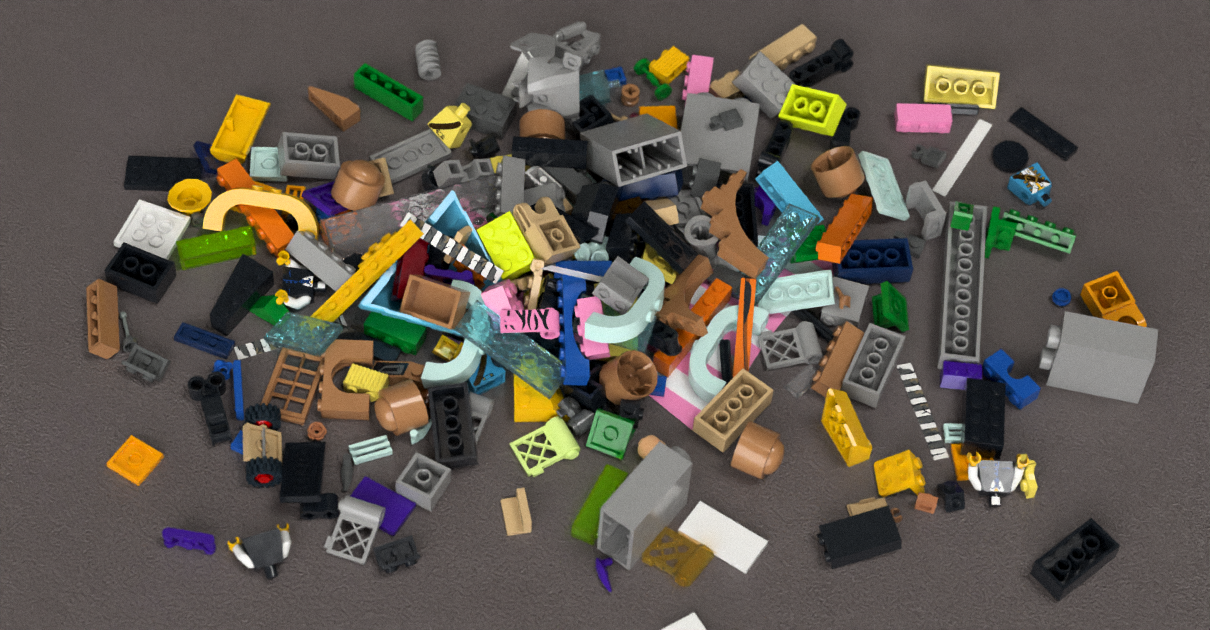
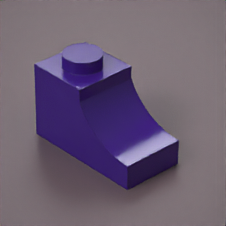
[754,185,777,226]

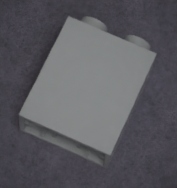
[681,92,760,186]
[580,114,687,187]
[1039,311,1158,404]
[597,441,692,570]

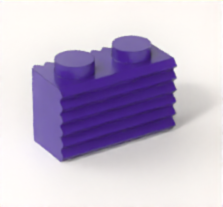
[940,360,982,390]

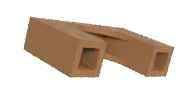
[317,339,374,420]

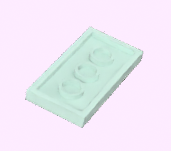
[858,151,910,221]
[756,269,835,314]

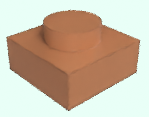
[914,492,938,514]

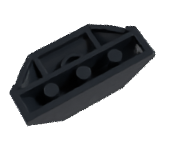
[571,181,624,244]

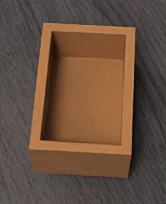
[399,274,471,329]

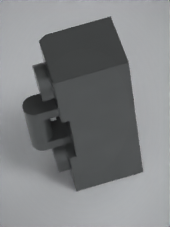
[540,166,593,206]

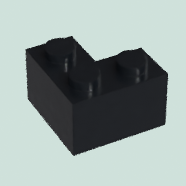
[572,94,614,140]
[561,357,607,413]

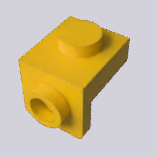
[432,334,464,362]

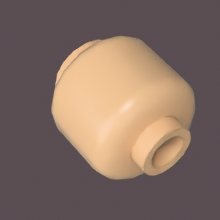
[637,435,666,459]

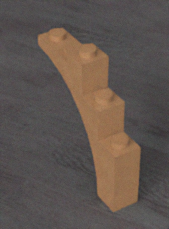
[701,169,769,279]
[655,254,713,337]

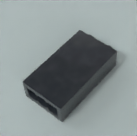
[817,505,902,569]

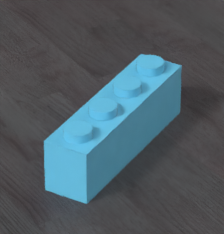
[755,161,824,229]

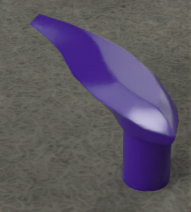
[596,557,613,593]

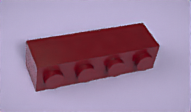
[391,238,430,303]

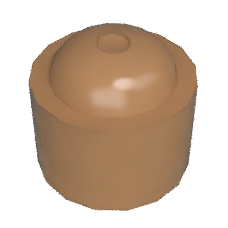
[520,109,565,139]
[811,146,865,198]
[331,160,385,212]
[599,350,658,405]
[375,378,428,436]
[731,421,785,480]

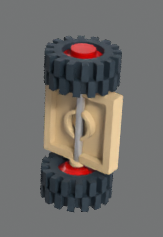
[243,403,282,488]

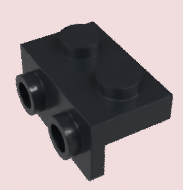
[372,535,421,574]

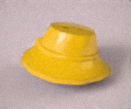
[167,179,212,217]

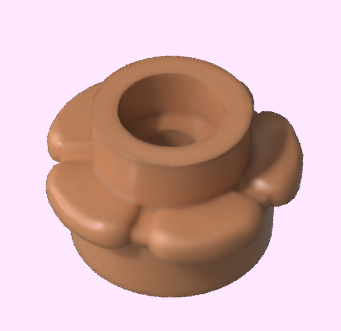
[307,422,327,441]

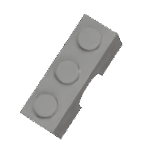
[433,158,495,188]

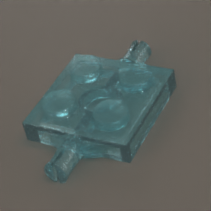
[579,70,620,104]

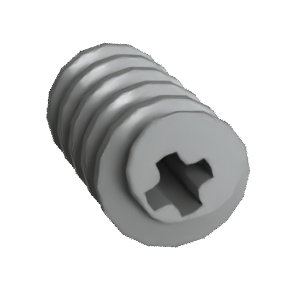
[415,40,441,81]

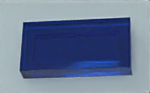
[193,141,221,175]

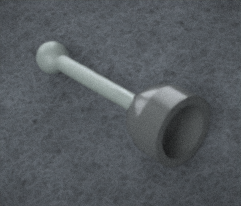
[119,311,138,352]

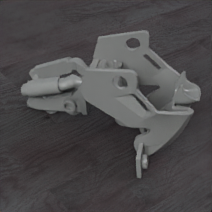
[510,21,601,130]

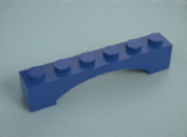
[556,274,590,386]

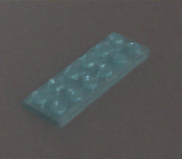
[731,204,820,306]
[454,300,563,400]

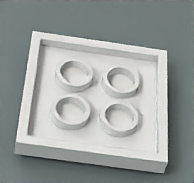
[114,199,191,260]

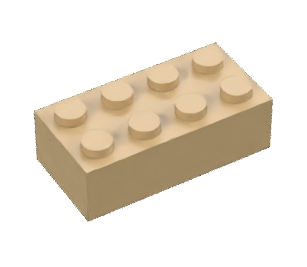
[692,368,774,452]

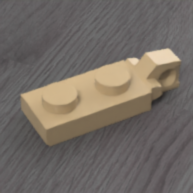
[523,258,545,310]

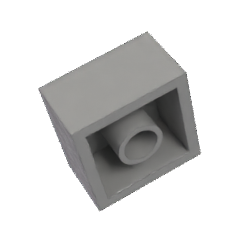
[396,452,451,511]

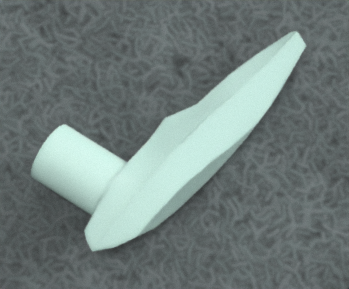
[410,419,432,445]

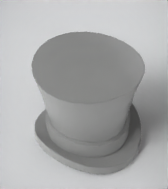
[684,215,719,262]

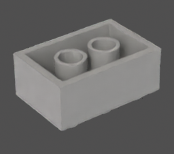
[732,51,796,119]
[277,132,340,180]

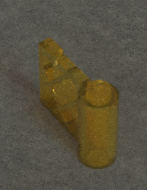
[641,526,714,587]

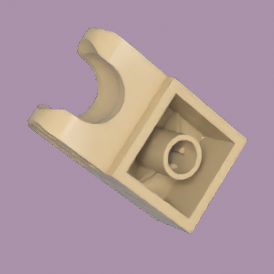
[513,197,581,266]

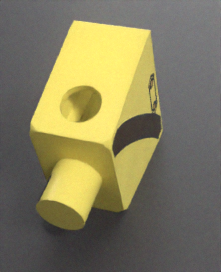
[427,103,472,149]

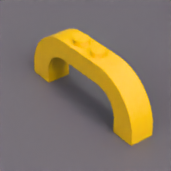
[203,185,319,241]

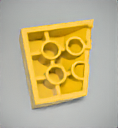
[513,360,570,422]
[821,388,872,467]

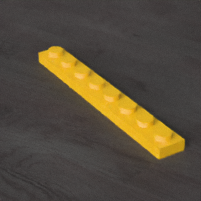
[300,219,424,341]

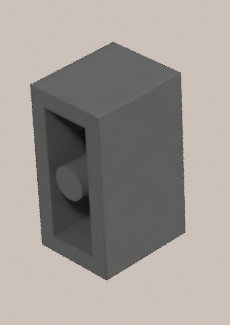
[688,158,721,198]

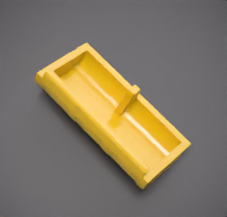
[210,94,271,165]

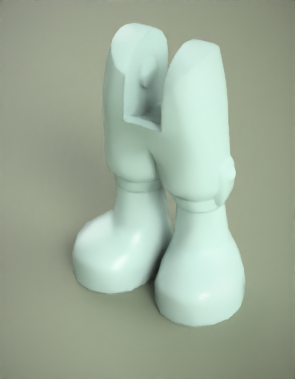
[574,235,609,261]

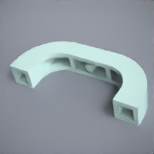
[585,257,665,343]
[421,280,492,389]
[688,305,770,403]

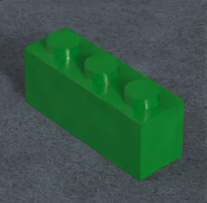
[364,311,426,356]

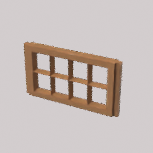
[261,343,325,425]

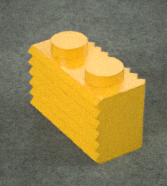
[649,46,689,84]

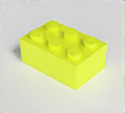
[778,84,847,137]
[477,211,536,281]

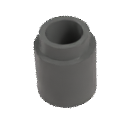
[566,409,595,437]

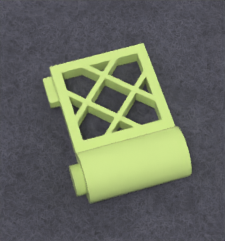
[510,416,581,477]

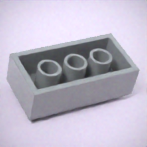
[841,323,906,408]

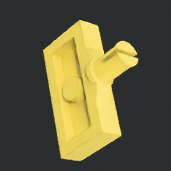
[1015,454,1038,498]

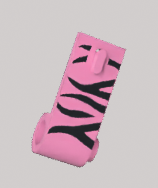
[500,308,560,339]

